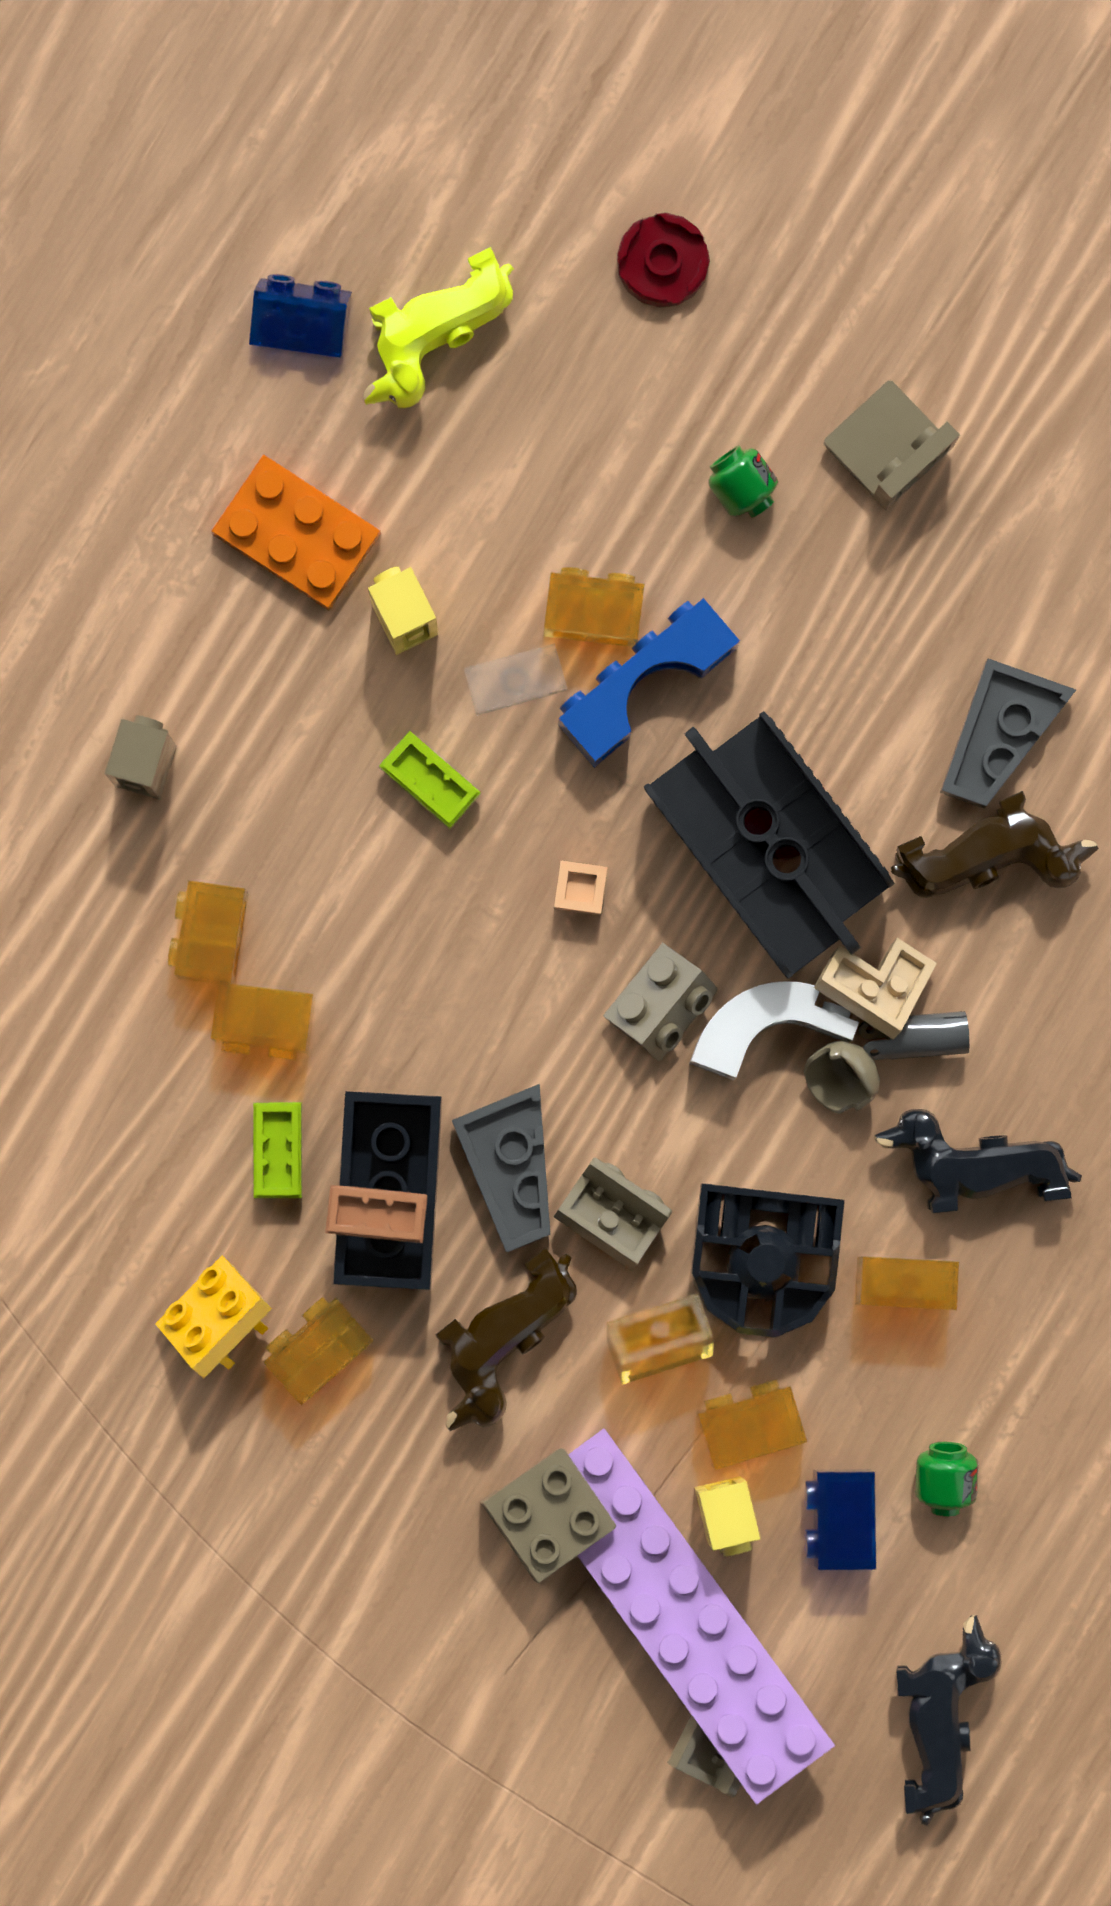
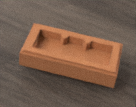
[325,1185,428,1243]

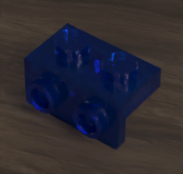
[249,274,352,358]

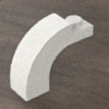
[689,981,859,1080]

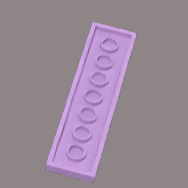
[568,1428,835,1805]

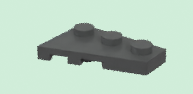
[940,658,1076,808]
[452,1084,551,1253]

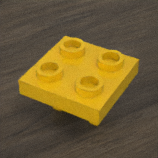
[155,1255,272,1378]

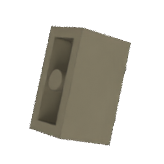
[105,715,177,800]

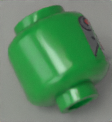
[708,445,778,518]
[915,1441,979,1517]

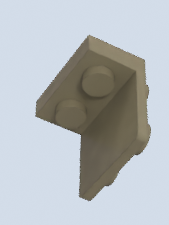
[824,380,960,510]
[480,1448,616,1583]

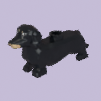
[875,1109,1082,1213]
[896,1615,1002,1826]

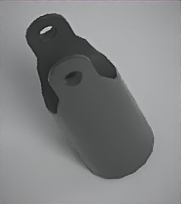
[858,1011,970,1060]

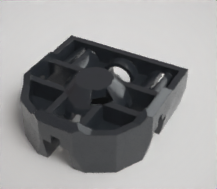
[691,1183,845,1338]

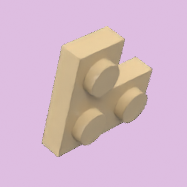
[814,938,937,1039]

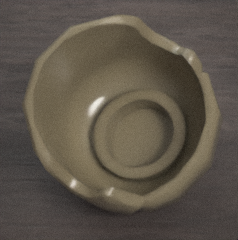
[803,1041,880,1114]

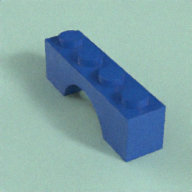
[558,598,740,768]

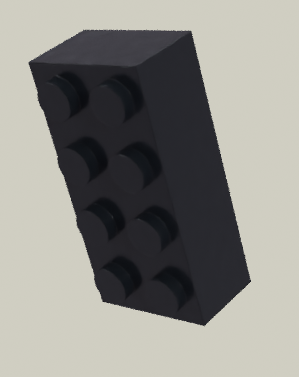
[333,1091,443,1290]

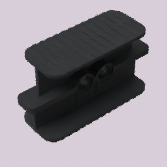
[644,711,894,979]

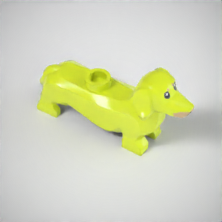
[363,247,514,408]

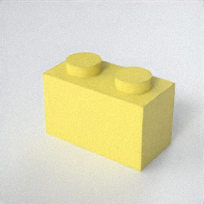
[368,567,438,655]
[694,1476,761,1556]

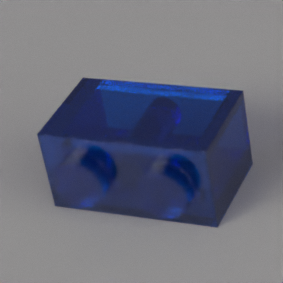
[805,1469,876,1570]

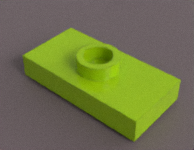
[379,731,481,829]
[253,1102,302,1199]

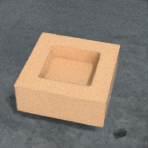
[554,861,608,916]

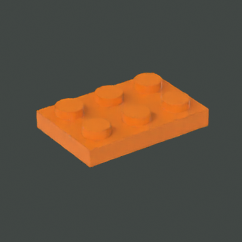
[211,454,381,611]

